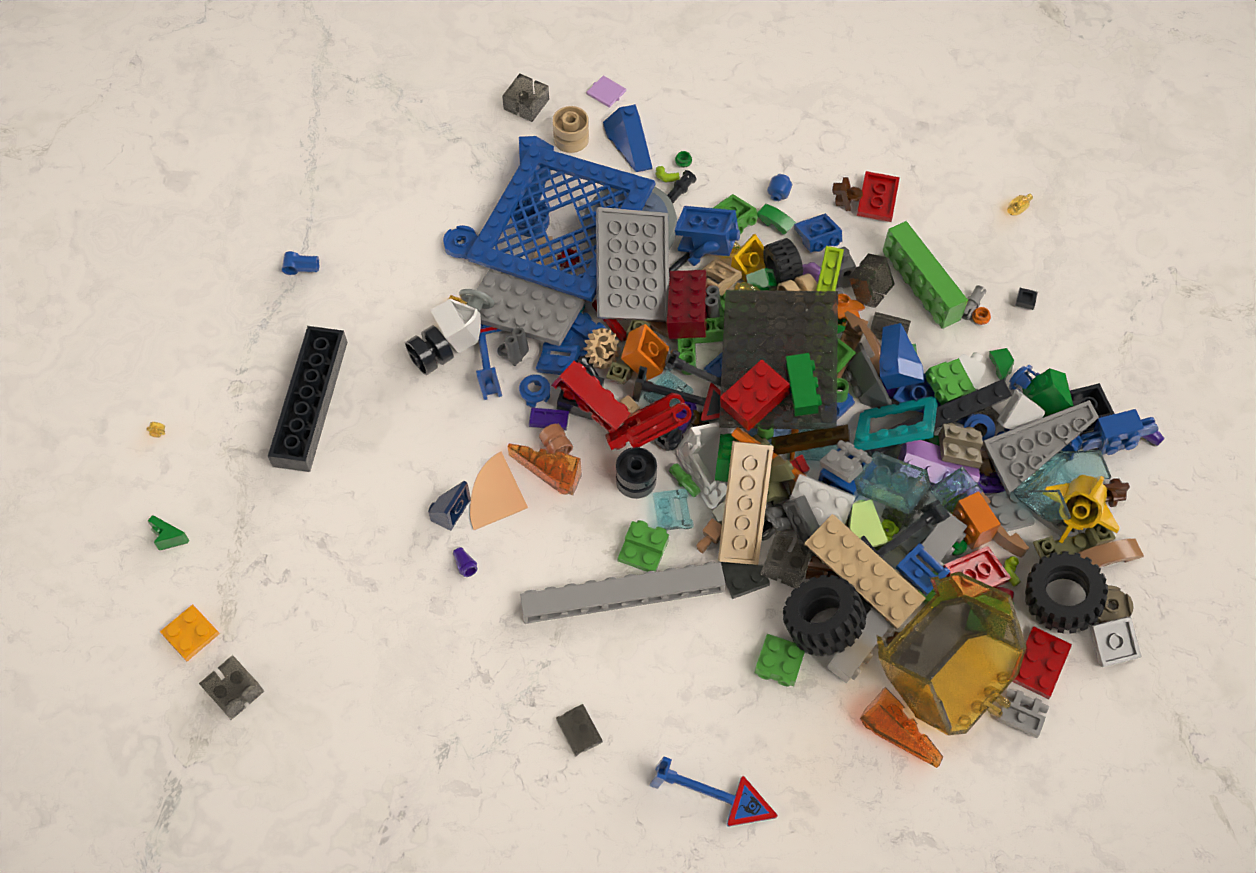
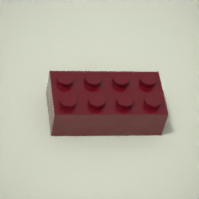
[667,269,708,339]

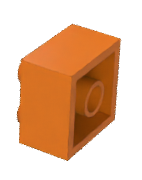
[621,324,670,381]
[952,491,1001,550]

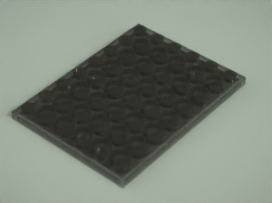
[719,290,838,430]

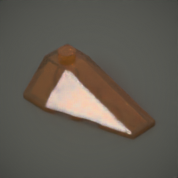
[507,443,582,495]
[860,687,943,768]

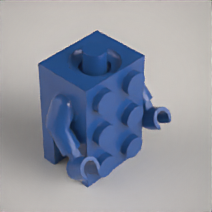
[675,206,740,266]

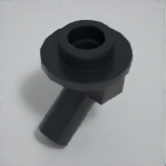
[577,355,599,376]

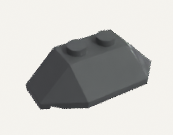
[845,342,892,409]

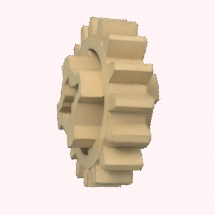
[584,328,621,369]

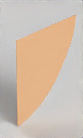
[470,452,528,530]

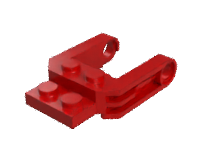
[605,393,692,450]

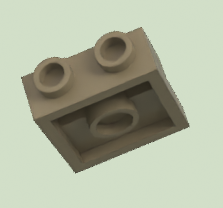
[938,423,983,469]

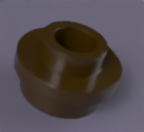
[979,457,994,477]

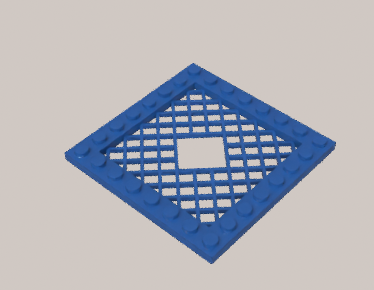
[466,145,656,302]

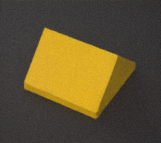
[731,234,765,282]

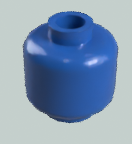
[767,174,793,201]

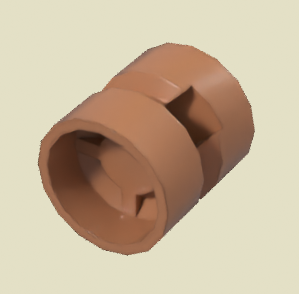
[539,424,573,460]

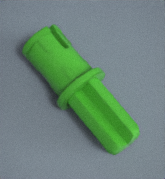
[669,463,701,497]

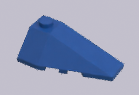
[603,104,652,172]
[879,323,924,390]

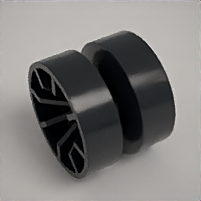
[405,325,454,375]
[616,447,657,499]

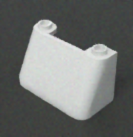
[677,421,733,509]

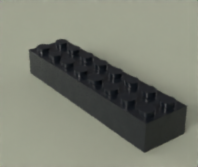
[268,326,348,472]

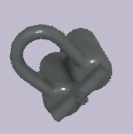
[705,285,721,318]
[497,327,529,366]
[762,506,794,541]

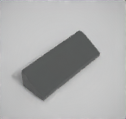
[782,495,819,559]

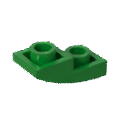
[757,203,796,235]

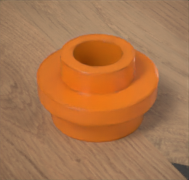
[972,307,991,325]

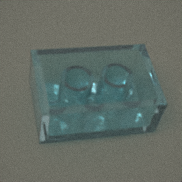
[854,451,931,514]

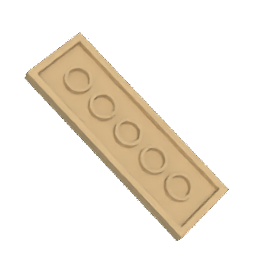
[718,441,774,565]
[804,514,926,629]

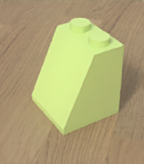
[847,499,888,551]

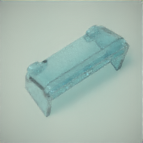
[1013,450,1111,521]

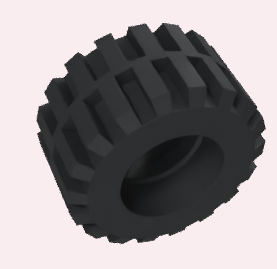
[763,238,803,286]

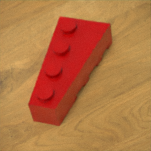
[551,360,631,434]

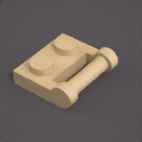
[701,259,742,296]

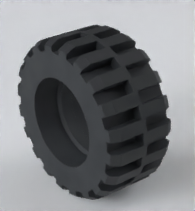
[1025,551,1108,634]
[783,575,867,656]

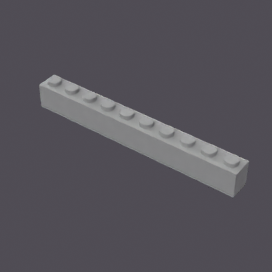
[826,512,967,683]
[520,561,726,624]

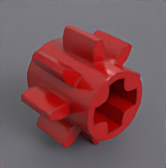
[557,248,580,268]

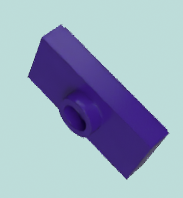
[529,407,569,431]

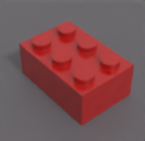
[720,360,790,431]

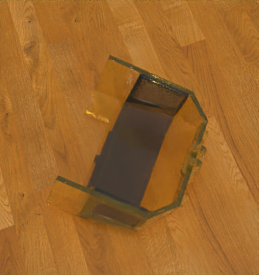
[876,572,1027,736]

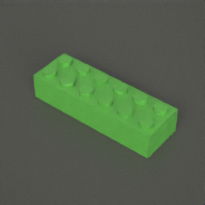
[883,221,968,329]

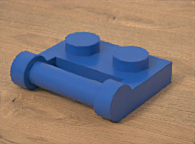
[536,342,581,375]
[895,543,951,596]

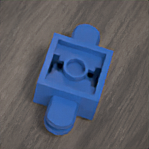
[1080,409,1158,455]

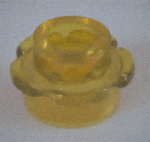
[146,422,165,438]

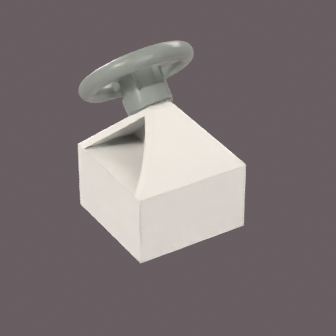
[431,289,495,353]

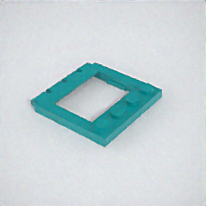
[853,397,937,451]

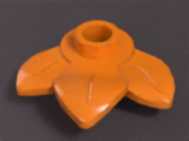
[832,293,865,321]

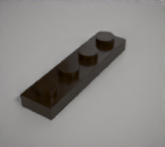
[771,424,850,455]

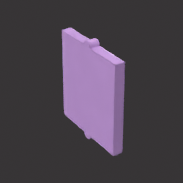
[587,75,626,108]

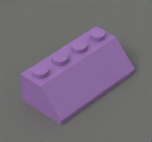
[894,440,980,497]

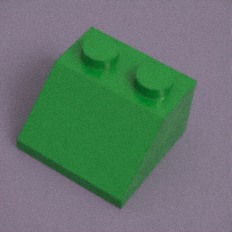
[1022,368,1073,418]

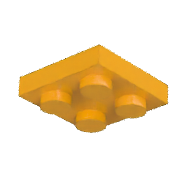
[160,604,220,661]

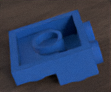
[794,213,843,253]
[561,312,606,359]

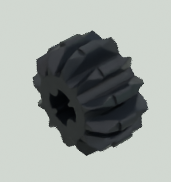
[654,427,684,451]

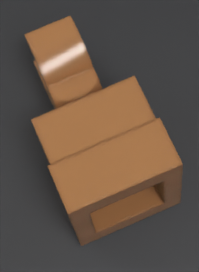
[696,518,722,554]

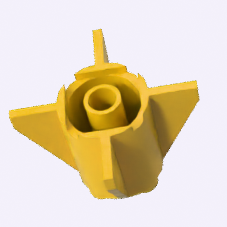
[1043,475,1120,543]

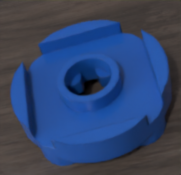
[443,225,478,259]

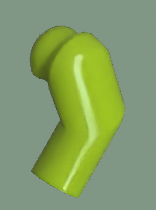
[655,166,680,182]
[1003,556,1021,587]

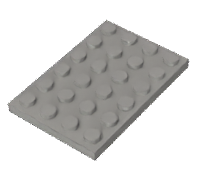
[596,207,669,322]
[477,269,587,346]

